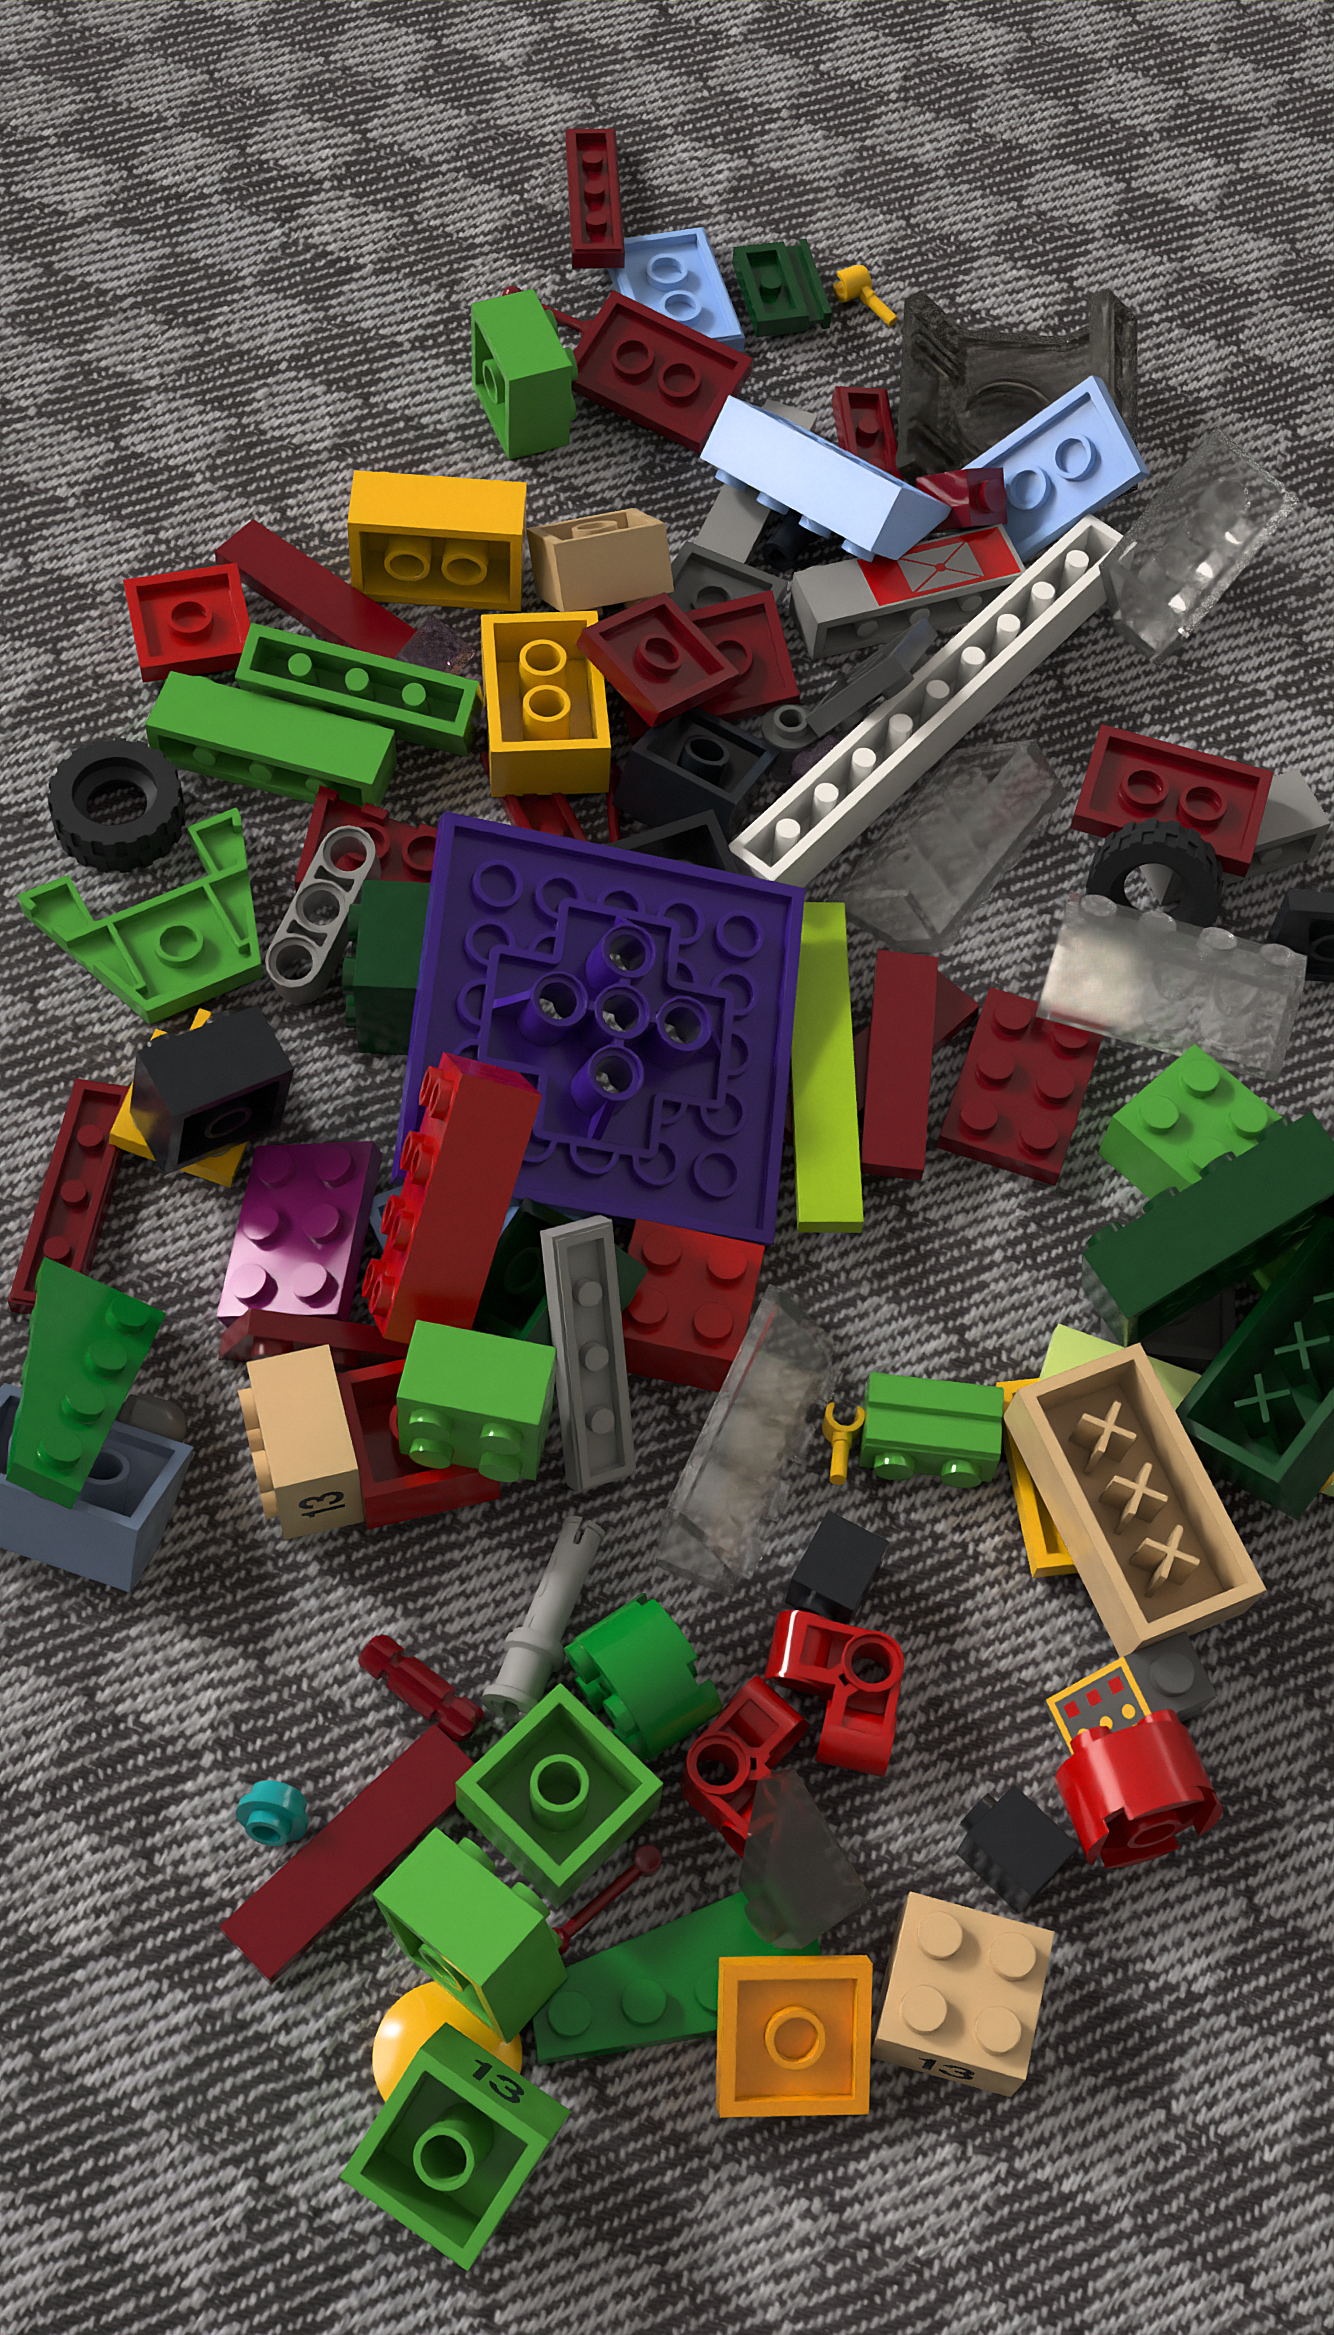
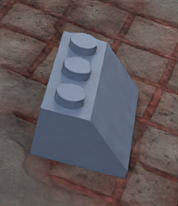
[0,1383,194,1592]

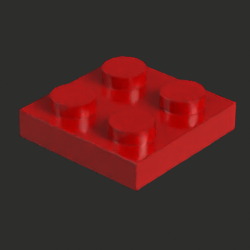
[123,563,250,683]

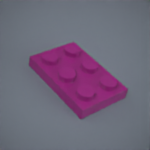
[216,1141,383,1328]

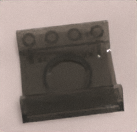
[895,288,1138,500]

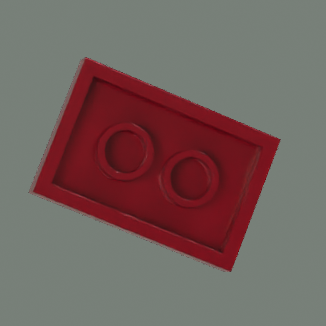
[571,290,753,454]
[619,590,801,746]
[1070,724,1274,878]
[936,987,1107,1186]

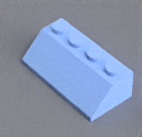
[700,395,952,562]

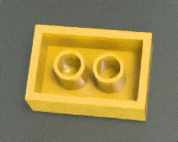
[347,470,527,612]
[481,611,611,797]

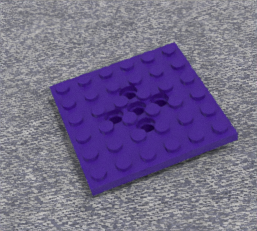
[391,811,805,1250]

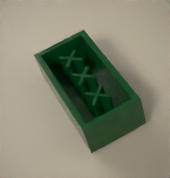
[1082,1111,1334,1348]
[1175,1215,1334,1520]

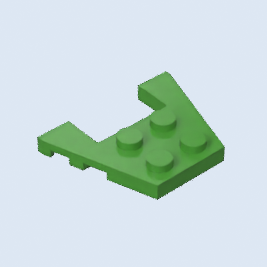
[17,808,263,1025]

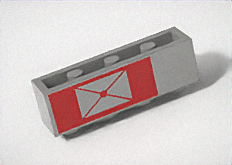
[788,523,1026,660]

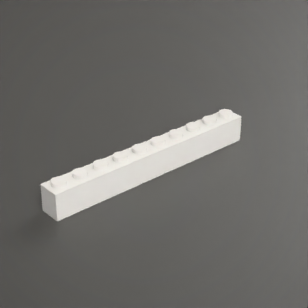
[728,513,1134,888]

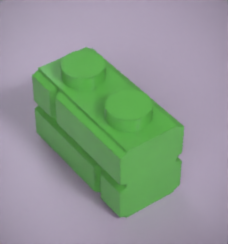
[858,1372,1004,1488]

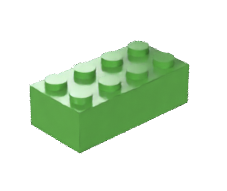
[1098,1044,1303,1296]

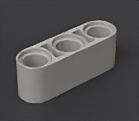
[265,825,381,1005]

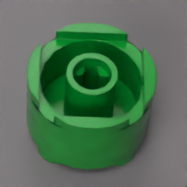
[563,1593,722,1762]

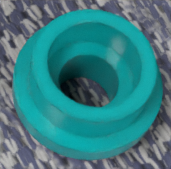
[236,1780,309,1846]

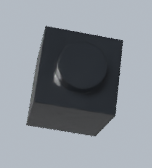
[785,1510,890,1625]
[956,1784,1079,1915]

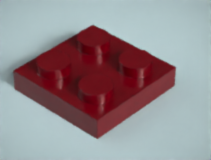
[576,592,740,728]

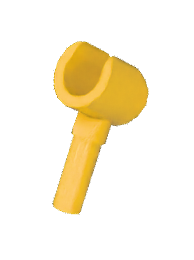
[833,265,898,327]
[822,1402,865,1485]

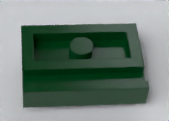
[732,238,832,338]

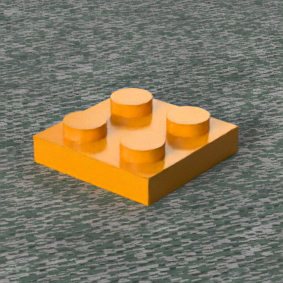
[715,1955,873,2118]

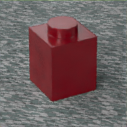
[916,467,1008,534]

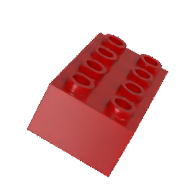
[362,1052,542,1345]

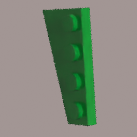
[6,1257,166,1510]
[531,1864,821,2066]

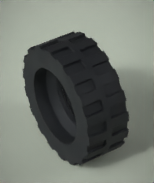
[47,738,186,873]
[1084,818,1224,959]

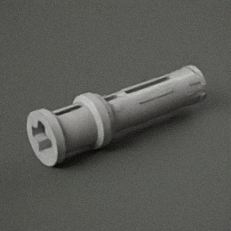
[481,1516,605,1723]

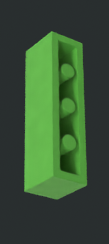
[235,622,484,757]
[145,671,397,808]

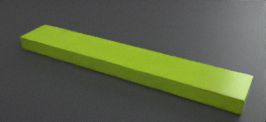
[790,902,864,1233]

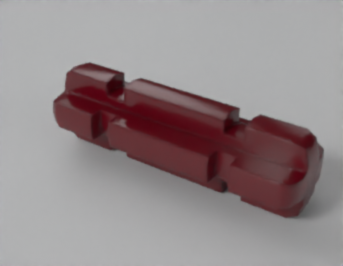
[358,1634,484,1742]

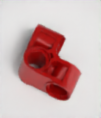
[763,1610,904,1778]
[679,1675,814,1872]

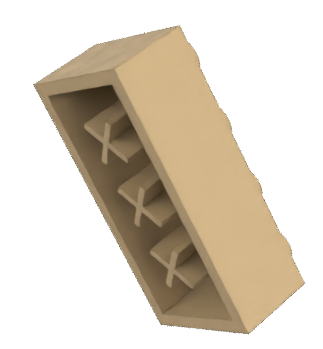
[1003,1343,1266,1658]

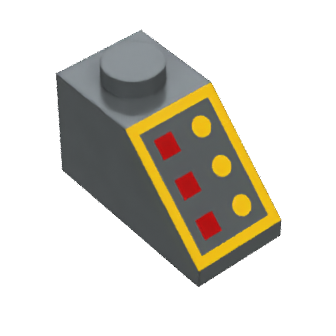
[1043,1631,1218,1757]

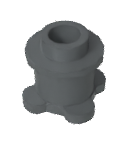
[759,704,822,783]

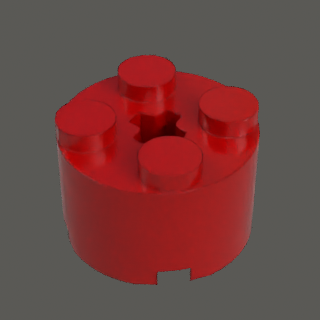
[1055,1709,1223,1868]

